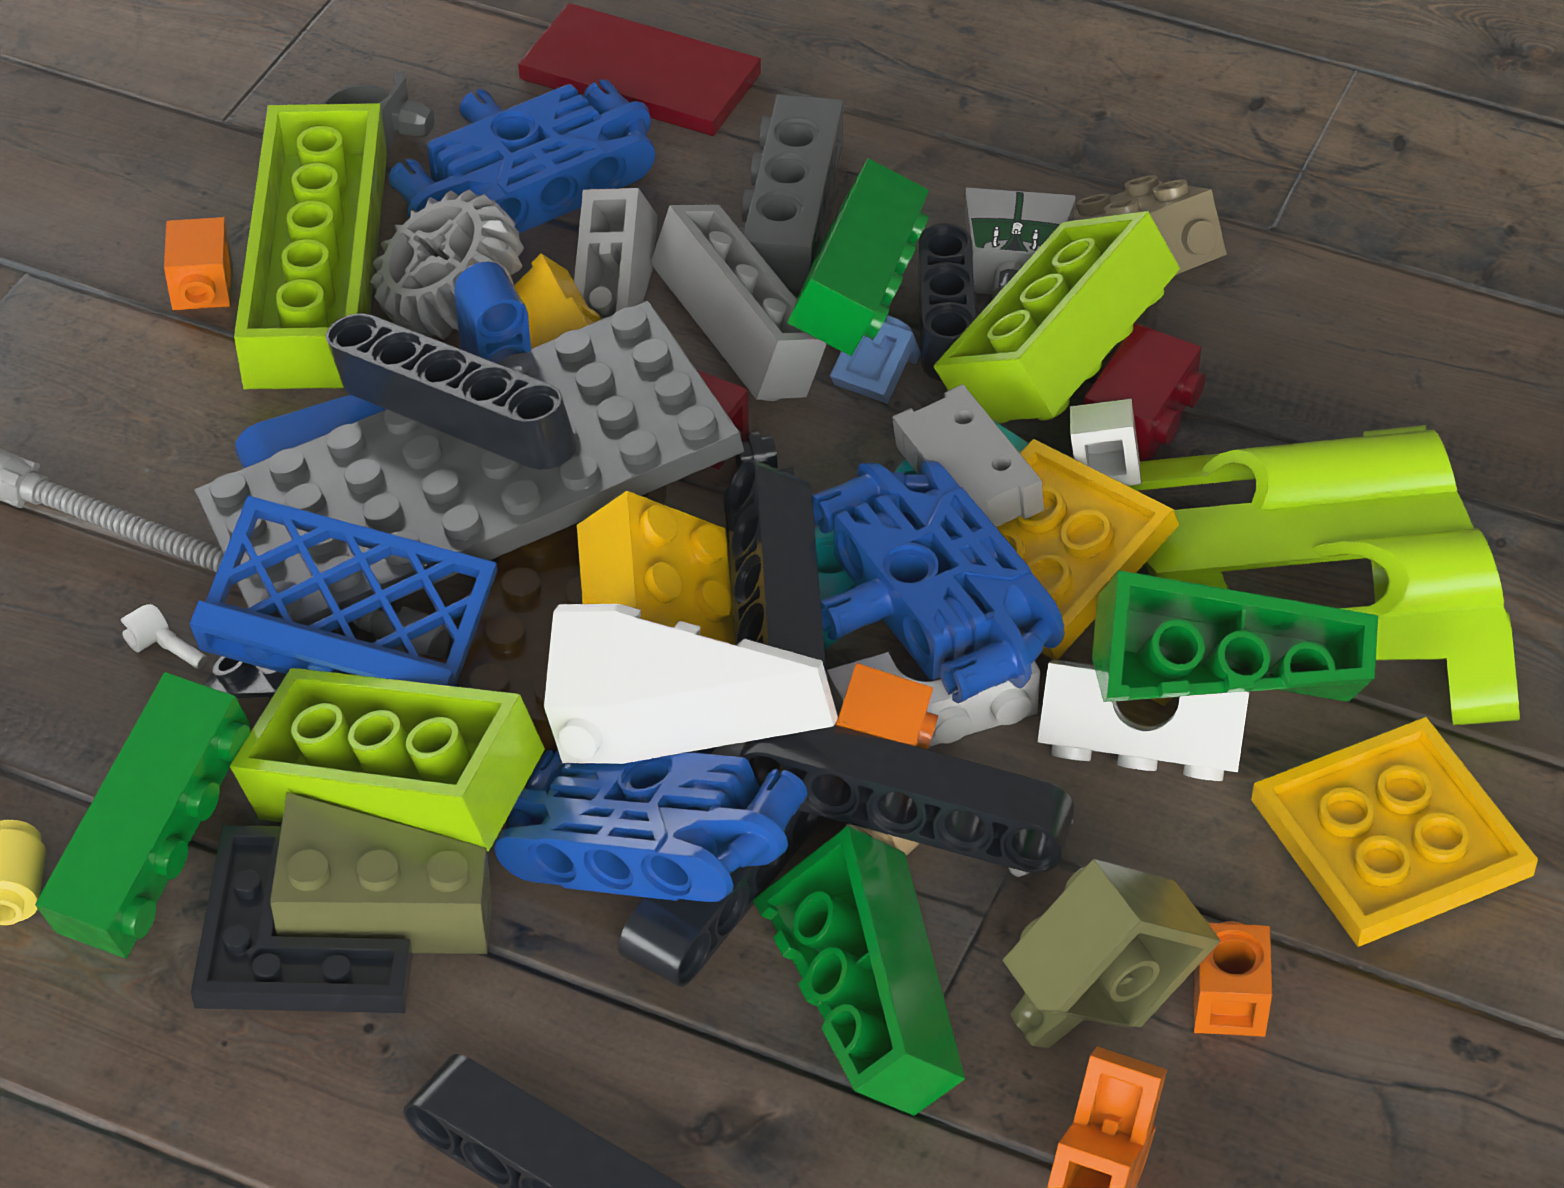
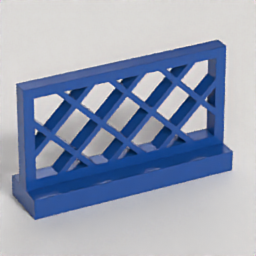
[190,495,497,687]

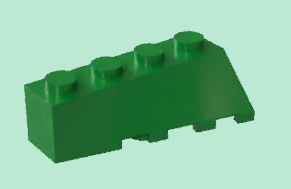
[787,158,929,356]
[1092,570,1378,702]
[35,672,252,959]
[753,825,965,1116]

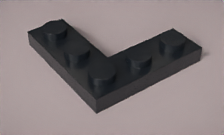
[191,825,413,1013]

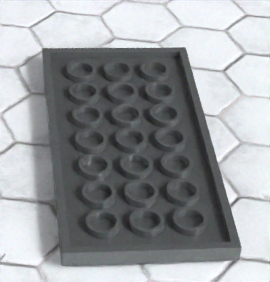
[194,301,744,626]

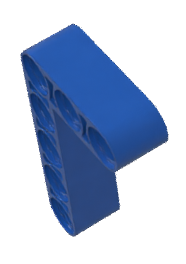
[235,261,531,469]

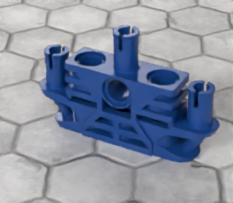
[388,79,655,233]
[812,460,1064,704]
[494,747,808,902]

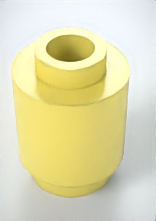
[0,820,46,925]

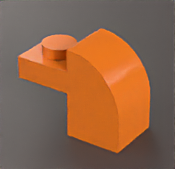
[1047,1046,1167,1188]

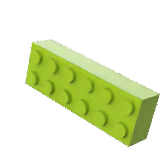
[234,103,387,389]

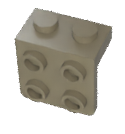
[1074,175,1227,275]

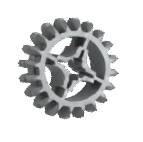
[370,189,524,340]

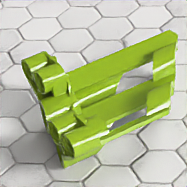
[1128,425,1520,725]

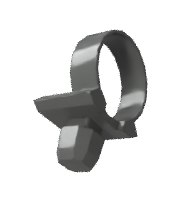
[323,71,435,154]

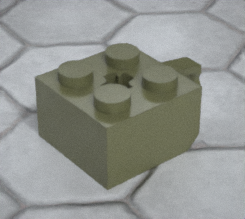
[1002,859,1221,1049]

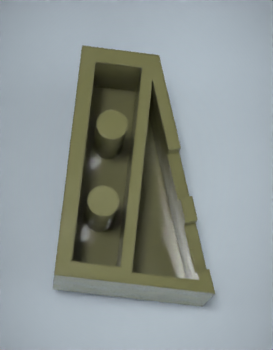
[270,793,492,954]

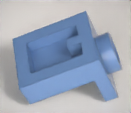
[830,316,921,404]

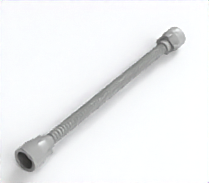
[0,448,453,659]

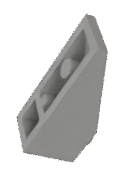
[574,188,658,320]

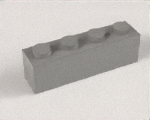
[651,204,826,401]

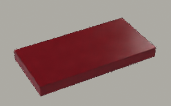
[518,3,761,136]

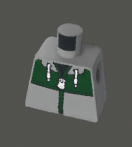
[964,187,1075,299]

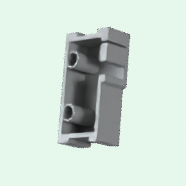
[892,385,1044,527]

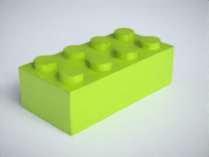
[934,211,1180,423]
[230,668,545,852]

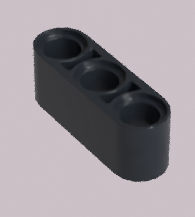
[918,223,976,381]

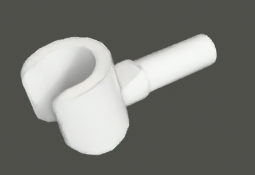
[121,604,207,669]

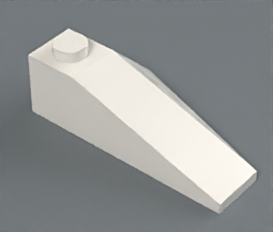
[544,604,838,764]

